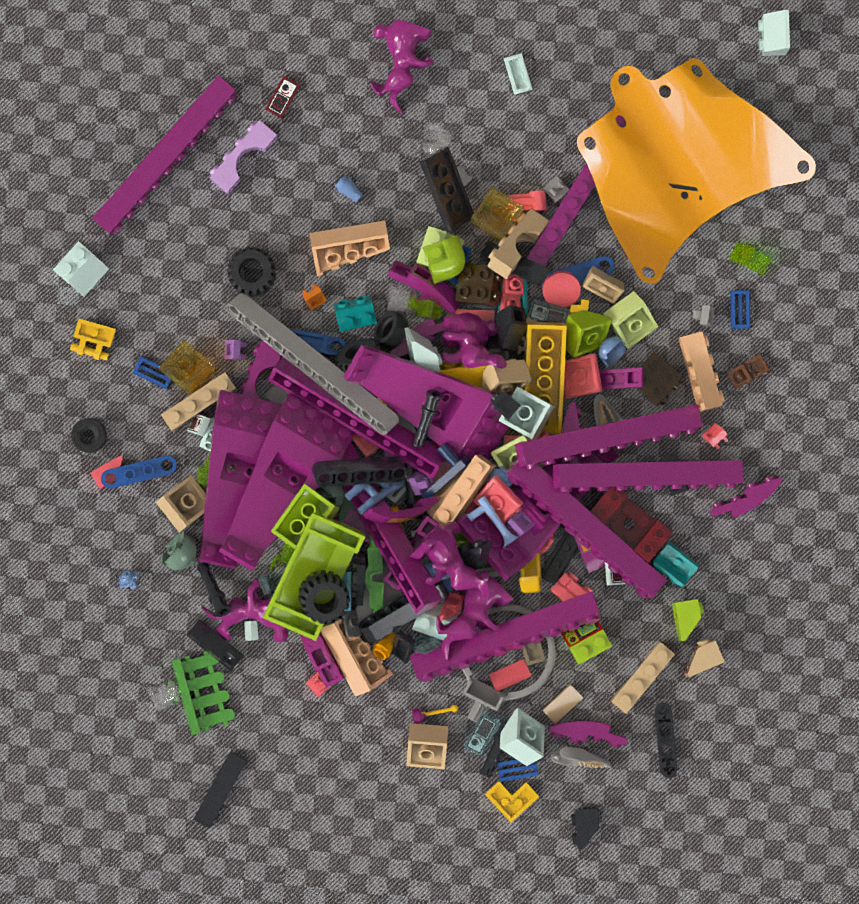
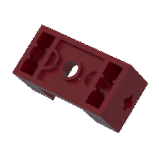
[590,487,673,563]

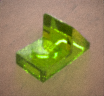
[729,242,772,276]

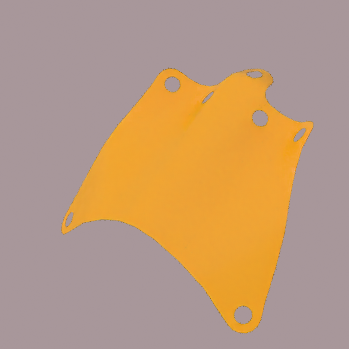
[577,58,816,284]

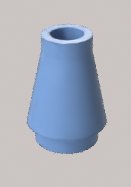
[335,175,363,203]

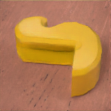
[519,552,542,593]

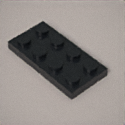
[419,146,475,232]

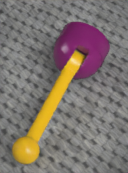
[412,705,458,724]

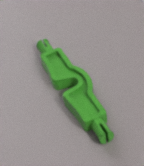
[365,535,384,613]

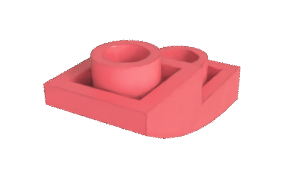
[500,274,524,311]

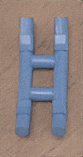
[345,480,405,515]

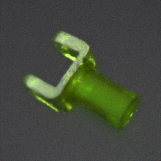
[407,297,442,319]
[196,452,210,488]
[269,542,295,570]

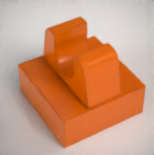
[302,284,327,311]

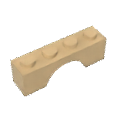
[488,208,550,279]
[161,372,237,432]
[610,641,675,714]

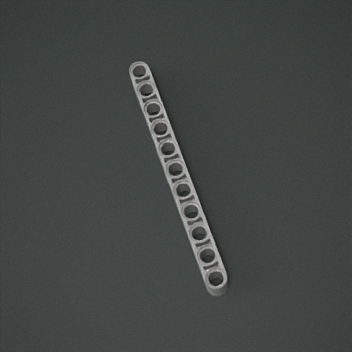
[226,293,399,435]

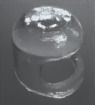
[422,124,453,156]
[386,282,418,316]
[144,679,180,712]

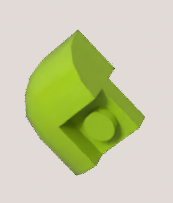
[423,235,466,284]

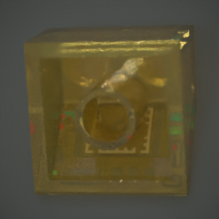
[471,187,524,242]
[158,339,217,396]

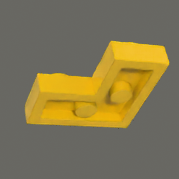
[485,781,539,823]

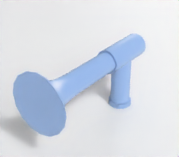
[467,496,520,548]

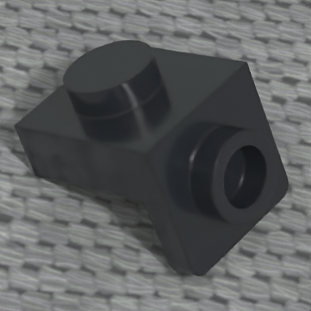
[490,390,521,420]

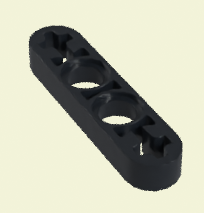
[654,702,678,778]

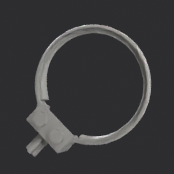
[462,604,556,723]

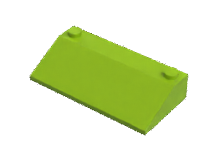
[263,512,366,641]

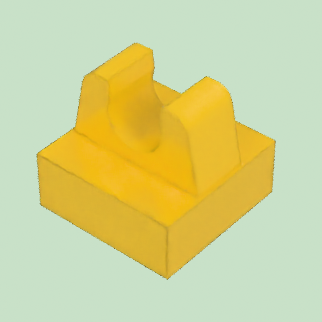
[570,299,589,313]

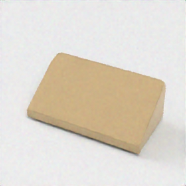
[582,266,624,304]
[542,684,583,724]

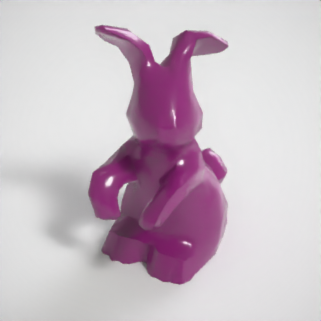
[370,20,434,113]
[441,312,507,369]
[409,521,490,601]
[436,575,513,660]
[201,579,288,643]

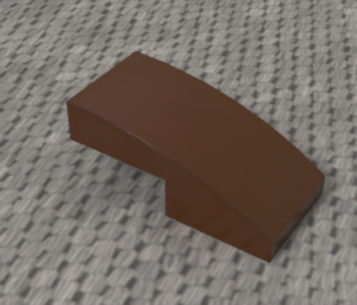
[727,353,770,389]

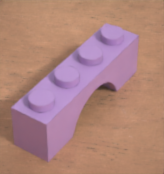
[210,120,278,195]

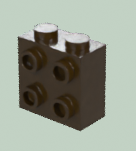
[455,264,503,307]
[635,351,682,406]

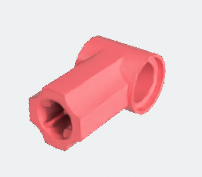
[509,191,547,212]

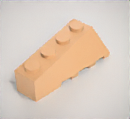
[310,220,390,277]
[679,332,724,412]
[426,455,496,524]
[320,617,393,696]

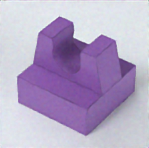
[224,340,247,360]
[408,470,435,496]
[507,511,535,536]

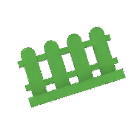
[171,651,235,735]

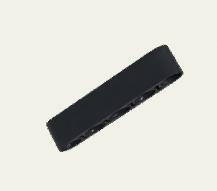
[312,456,408,487]
[359,581,449,643]

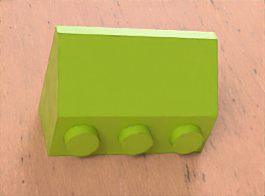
[271,484,340,549]

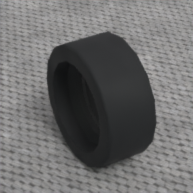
[373,311,408,350]

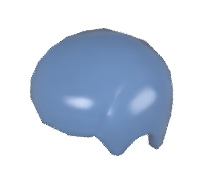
[598,336,626,366]

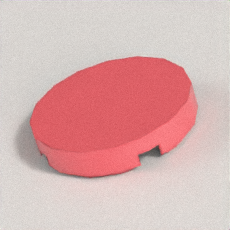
[542,270,580,308]

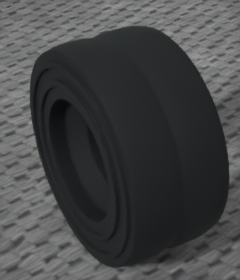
[71,418,107,453]

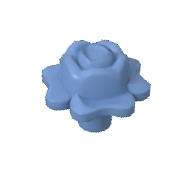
[490,466,511,487]
[118,570,138,590]

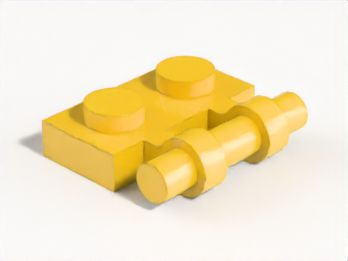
[70,319,116,361]

